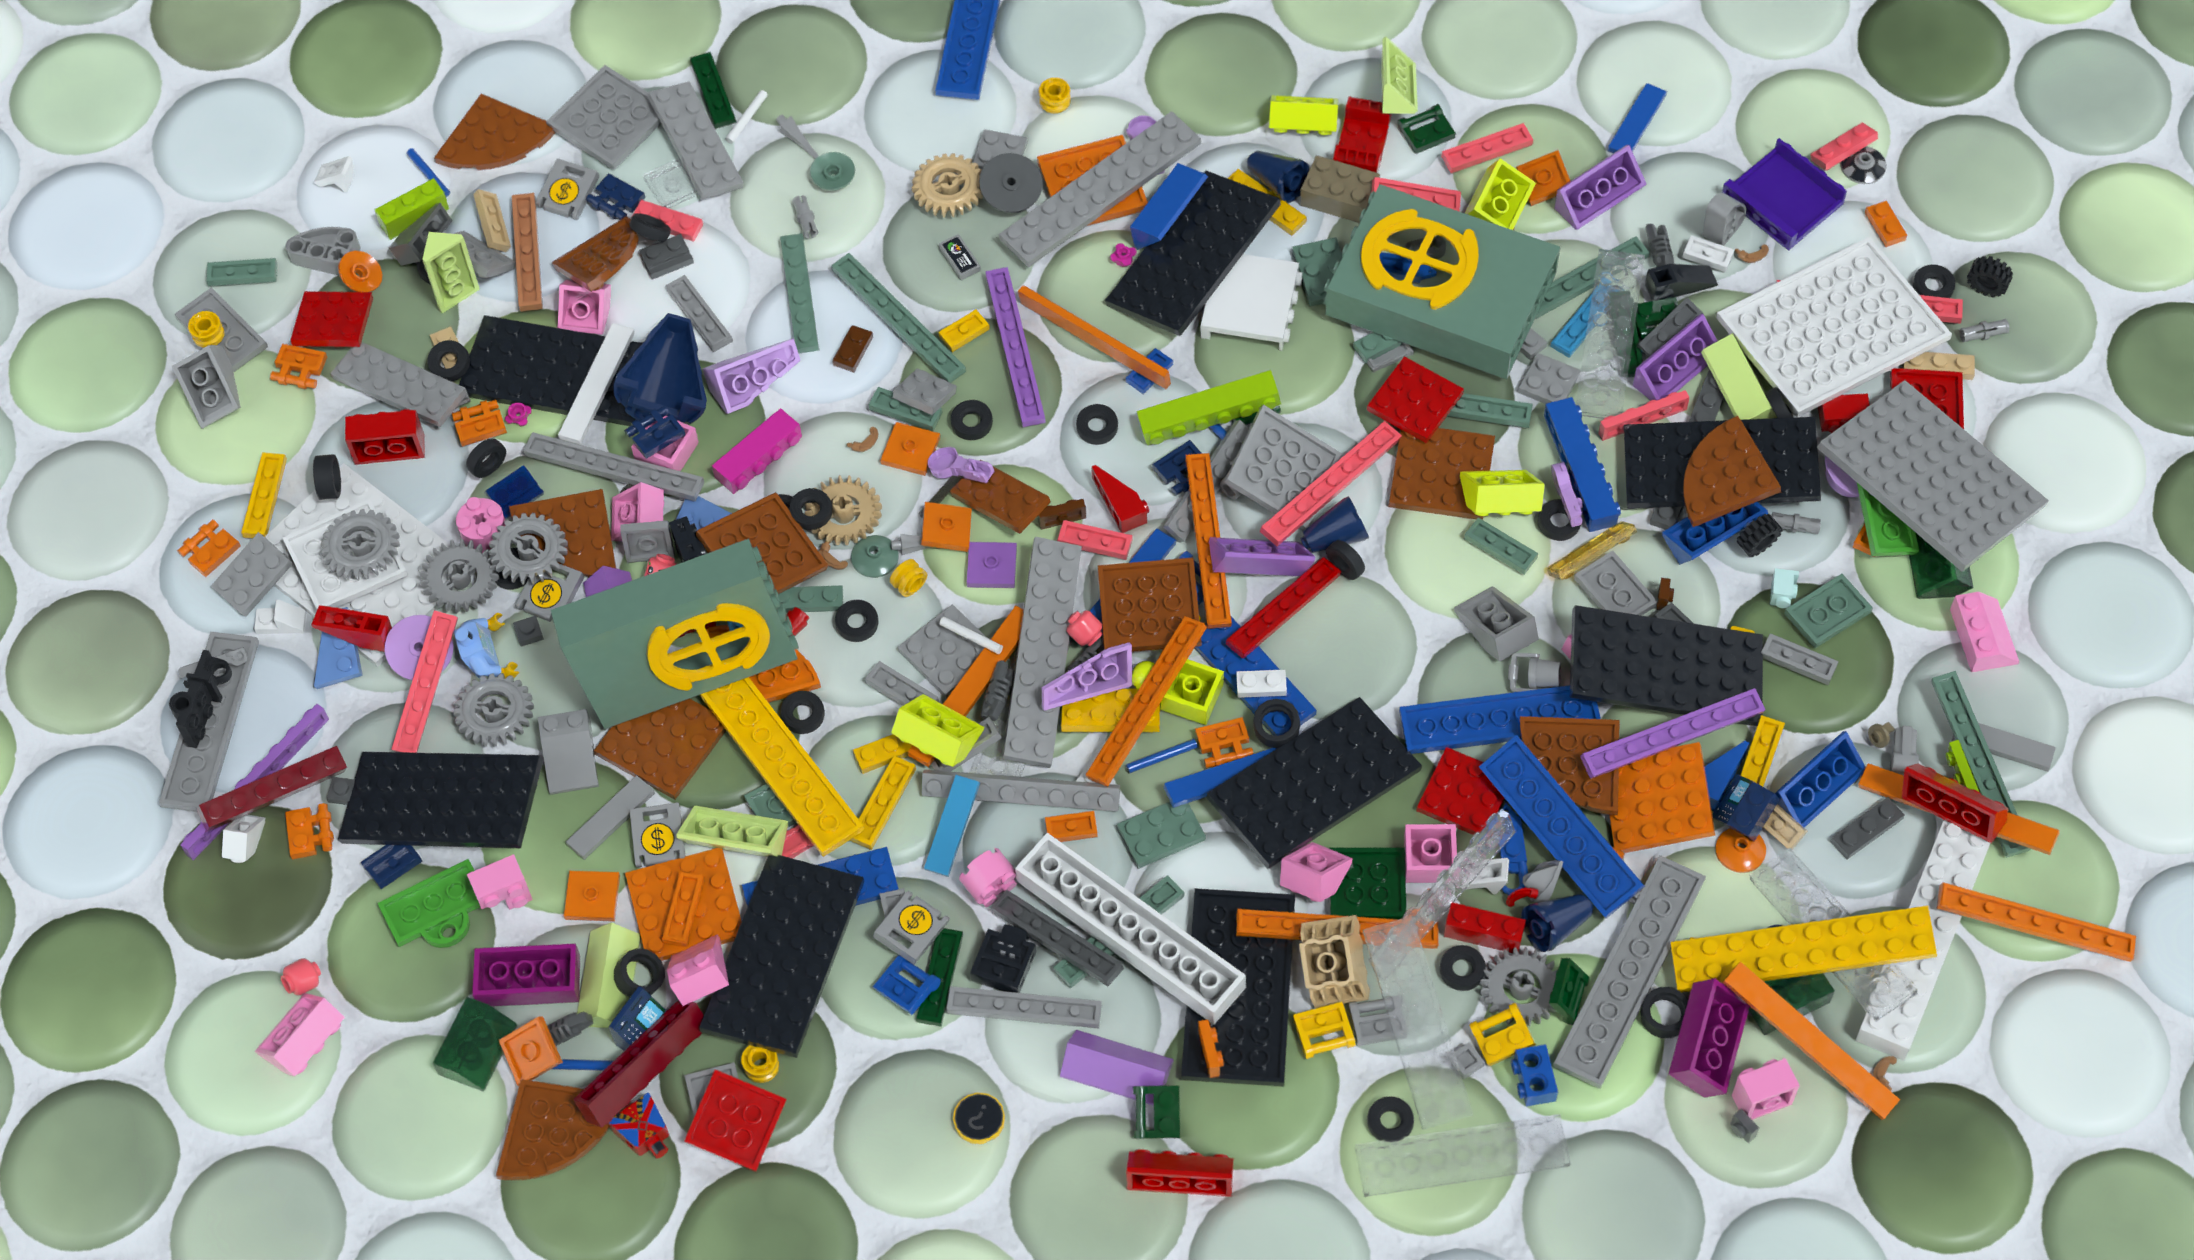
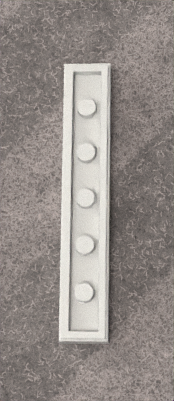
[558,323,635,445]

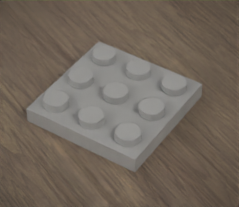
[898,604,987,698]

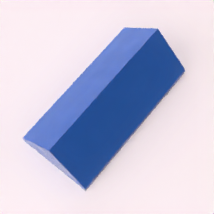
[1130,163,1208,250]
[1662,502,1768,565]
[1775,731,1866,828]

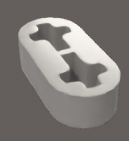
[1404,236,1446,259]

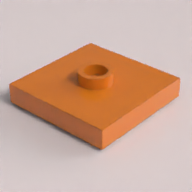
[1516,150,1571,206]
[881,422,941,476]
[921,502,972,552]
[564,871,620,921]
[498,1016,562,1086]

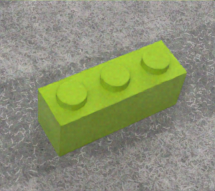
[374,178,449,240]

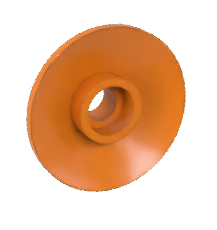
[338,251,382,292]
[1716,828,1766,873]

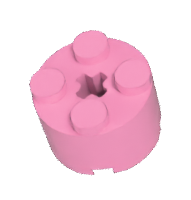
[456,497,505,553]
[959,848,1017,907]

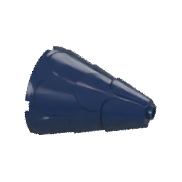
[614,313,707,424]

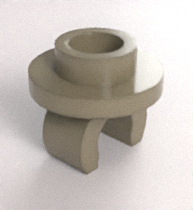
[1868,722,1895,748]

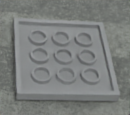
[546,65,661,170]
[1224,405,1342,531]

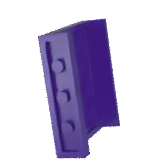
[1722,138,1847,251]

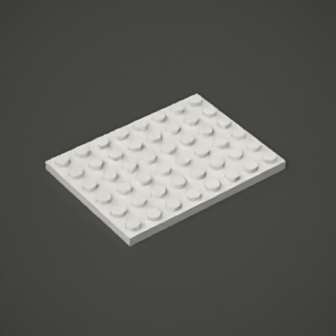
[1716,237,1952,417]
[265,463,476,667]

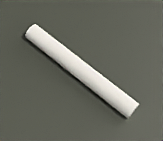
[725,90,768,144]
[939,617,1003,654]

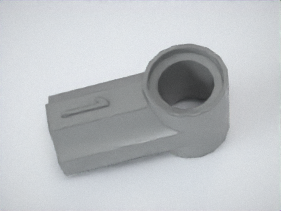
[1890,726,1919,775]

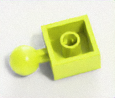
[1132,659,1224,725]

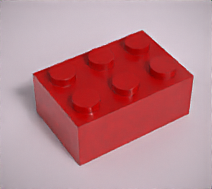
[345,409,425,465]

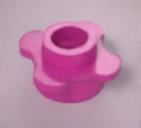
[1110,243,1137,267]
[505,403,532,426]

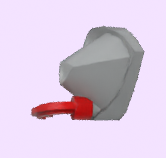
[1506,860,1563,907]

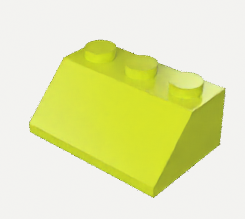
[1269,95,1338,135]
[1465,158,1536,230]
[1460,470,1545,516]
[891,694,984,767]

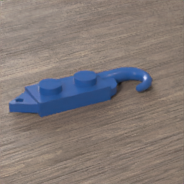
[1380,252,1437,283]
[1495,804,1528,895]

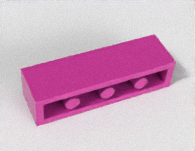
[712,408,802,494]

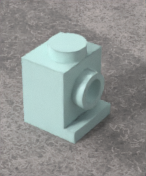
[1770,568,1799,608]

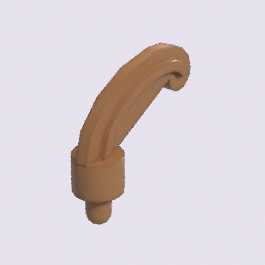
[1734,244,1769,263]
[847,427,878,452]
[819,541,848,570]
[1873,1056,1897,1091]

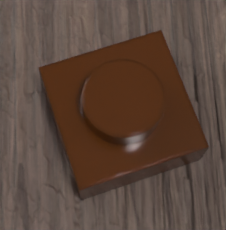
[1656,577,1674,610]

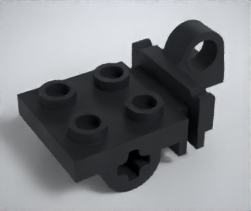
[169,650,232,748]

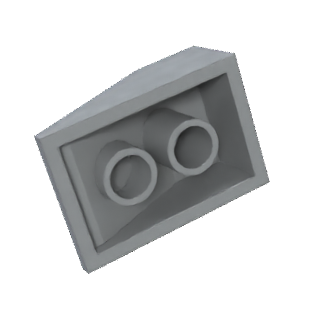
[172,345,241,428]
[1454,586,1539,662]
[538,709,599,795]

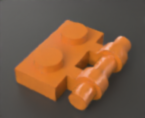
[270,344,327,389]
[452,400,507,446]
[177,519,241,577]
[1195,717,1254,768]
[285,803,334,860]

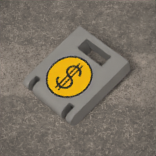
[536,158,600,220]
[515,563,584,622]
[630,802,686,868]
[873,890,950,965]

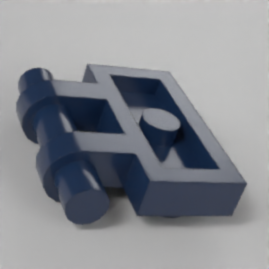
[586,173,645,220]
[624,406,686,459]
[1152,440,1202,496]

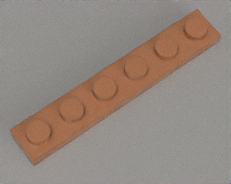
[512,193,543,312]

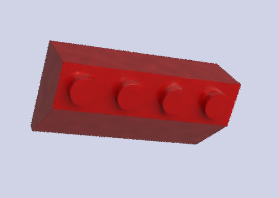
[1902,763,2008,843]
[1126,1149,1234,1197]

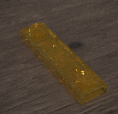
[1547,521,1637,580]

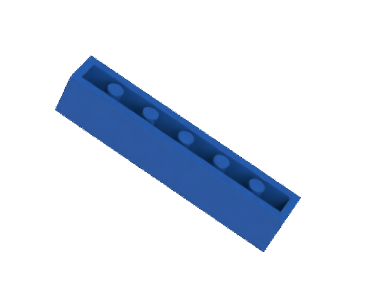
[1544,397,1621,532]

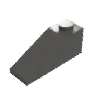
[389,203,452,266]

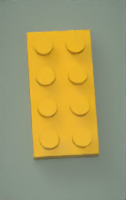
[1061,689,1160,732]

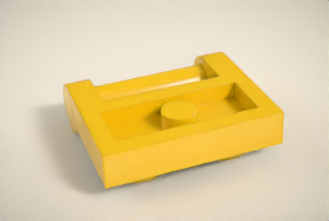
[1293,1002,1356,1059]
[1469,1002,1536,1067]

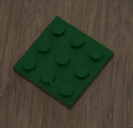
[1329,848,1407,920]

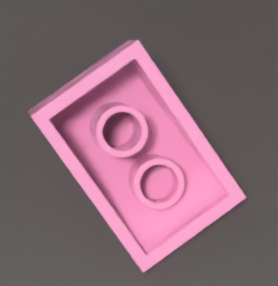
[667,934,729,1006]

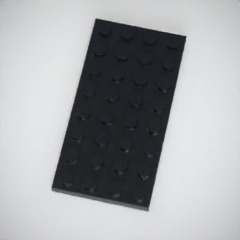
[1105,170,1281,336]
[459,315,643,426]
[1624,417,1821,509]
[1570,605,1763,726]
[1206,697,1422,869]
[338,752,544,849]
[699,855,864,1058]
[1181,888,1295,1087]

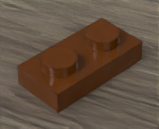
[833,325,873,373]
[1038,499,1086,530]

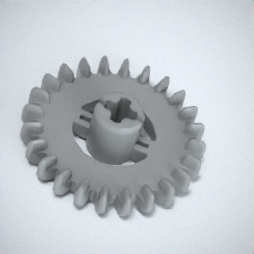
[321,509,400,581]
[489,513,568,585]
[419,539,499,613]
[453,673,534,747]
[1480,947,1557,1027]

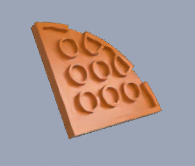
[707,625,821,703]

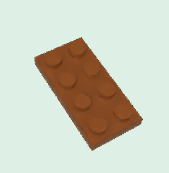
[950,460,1051,534]

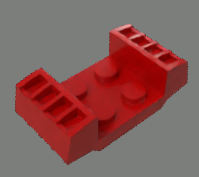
[1333,96,1392,173]

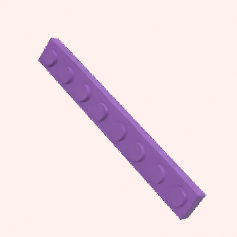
[985,267,1046,427]
[1580,688,1765,779]
[180,704,329,861]

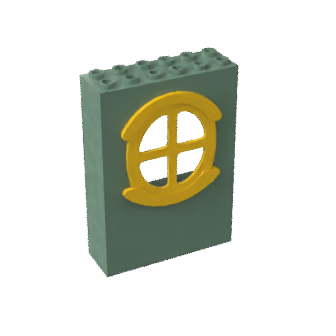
[1323,184,1561,379]
[551,539,799,729]

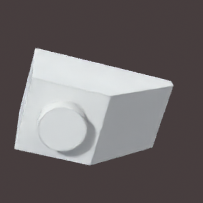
[222,815,266,863]

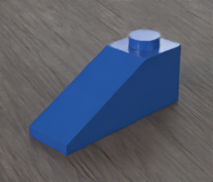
[1705,741,1749,811]

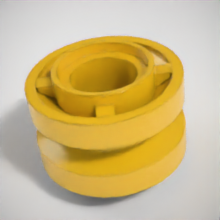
[1039,77,1071,113]
[188,311,225,348]
[890,559,928,597]
[741,1045,779,1083]

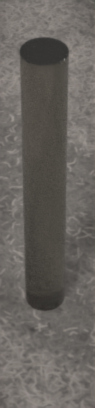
[919,475,963,518]

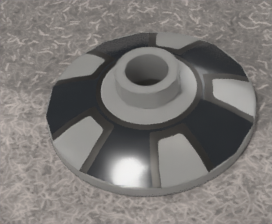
[1841,146,1887,184]

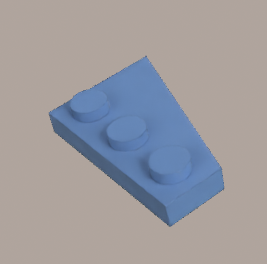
[676,496,732,530]
[314,607,363,689]

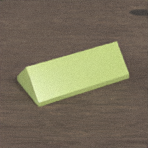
[1381,36,1418,114]
[423,232,480,314]
[1701,333,1777,420]
[677,806,788,857]
[577,922,641,1028]

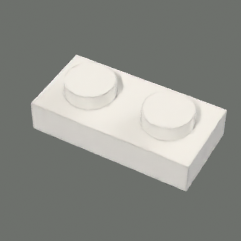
[1683,235,1734,272]
[1236,670,1287,698]

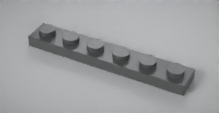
[991,890,1124,987]

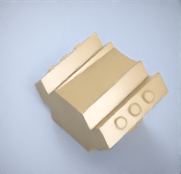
[1299,915,1370,1008]

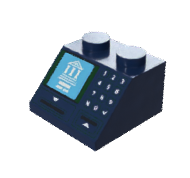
[1712,774,1780,841]
[609,986,667,1051]

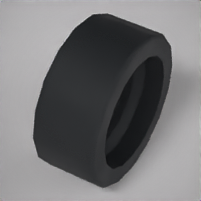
[313,454,341,500]
[1253,699,1300,748]
[614,948,665,997]
[1641,987,1688,1038]

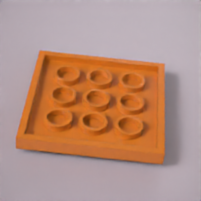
[1037,135,1148,226]
[1610,742,1716,853]
[625,848,742,961]

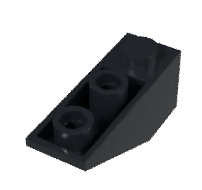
[1645,264,1718,301]

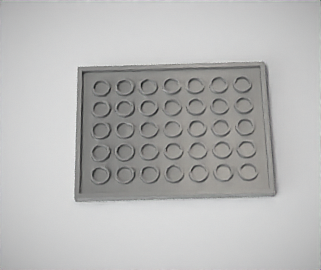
[1817,380,2049,572]

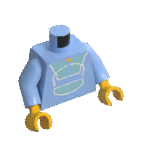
[454,613,519,679]

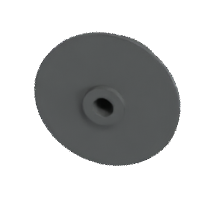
[979,153,1043,213]

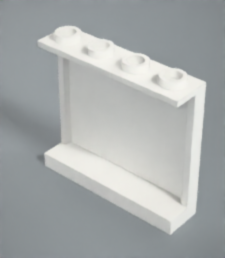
[1201,254,1303,351]

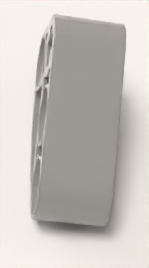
[1703,193,1746,246]
[285,227,361,276]

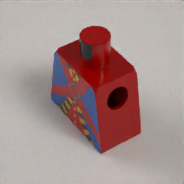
[609,1092,669,1159]

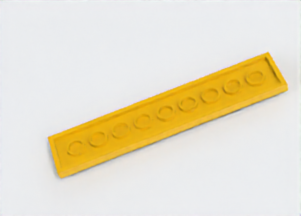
[700,677,865,857]
[1670,906,1937,993]

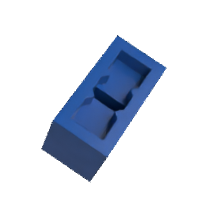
[1511,1044,1558,1107]

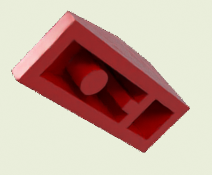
[1091,465,1149,533]
[311,605,392,652]

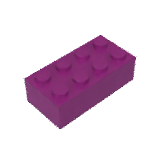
[473,944,581,1007]
[1668,978,1750,1098]

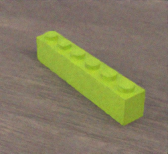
[1137,370,1281,446]

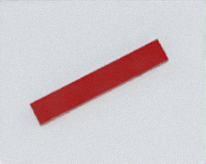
[1226,557,1341,659]

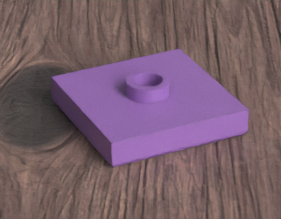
[967,542,1017,588]

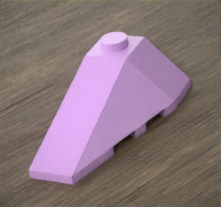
[703,339,801,414]
[1042,642,1132,710]

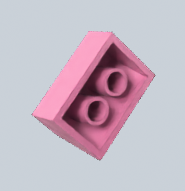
[1950,592,2019,673]
[255,993,345,1076]

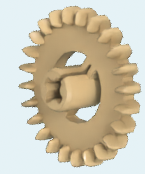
[912,153,983,217]
[804,475,882,545]

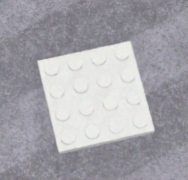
[282,499,408,609]

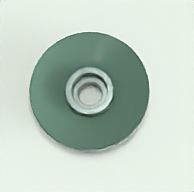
[810,152,855,190]
[851,535,899,578]

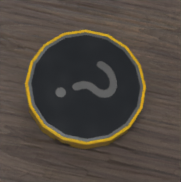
[953,1093,1005,1144]

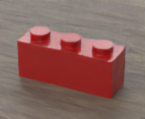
[1444,902,1526,953]

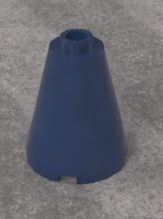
[1247,151,1310,203]
[1300,496,1369,553]
[1521,894,1593,952]

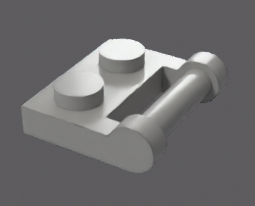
[1348,994,1408,1046]

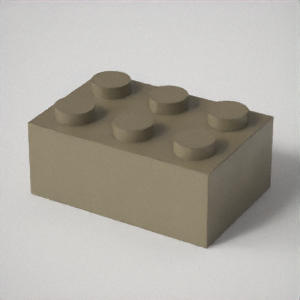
[1300,155,1380,223]

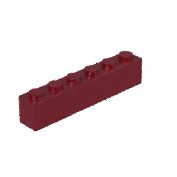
[197,746,347,832]
[573,1000,704,1128]

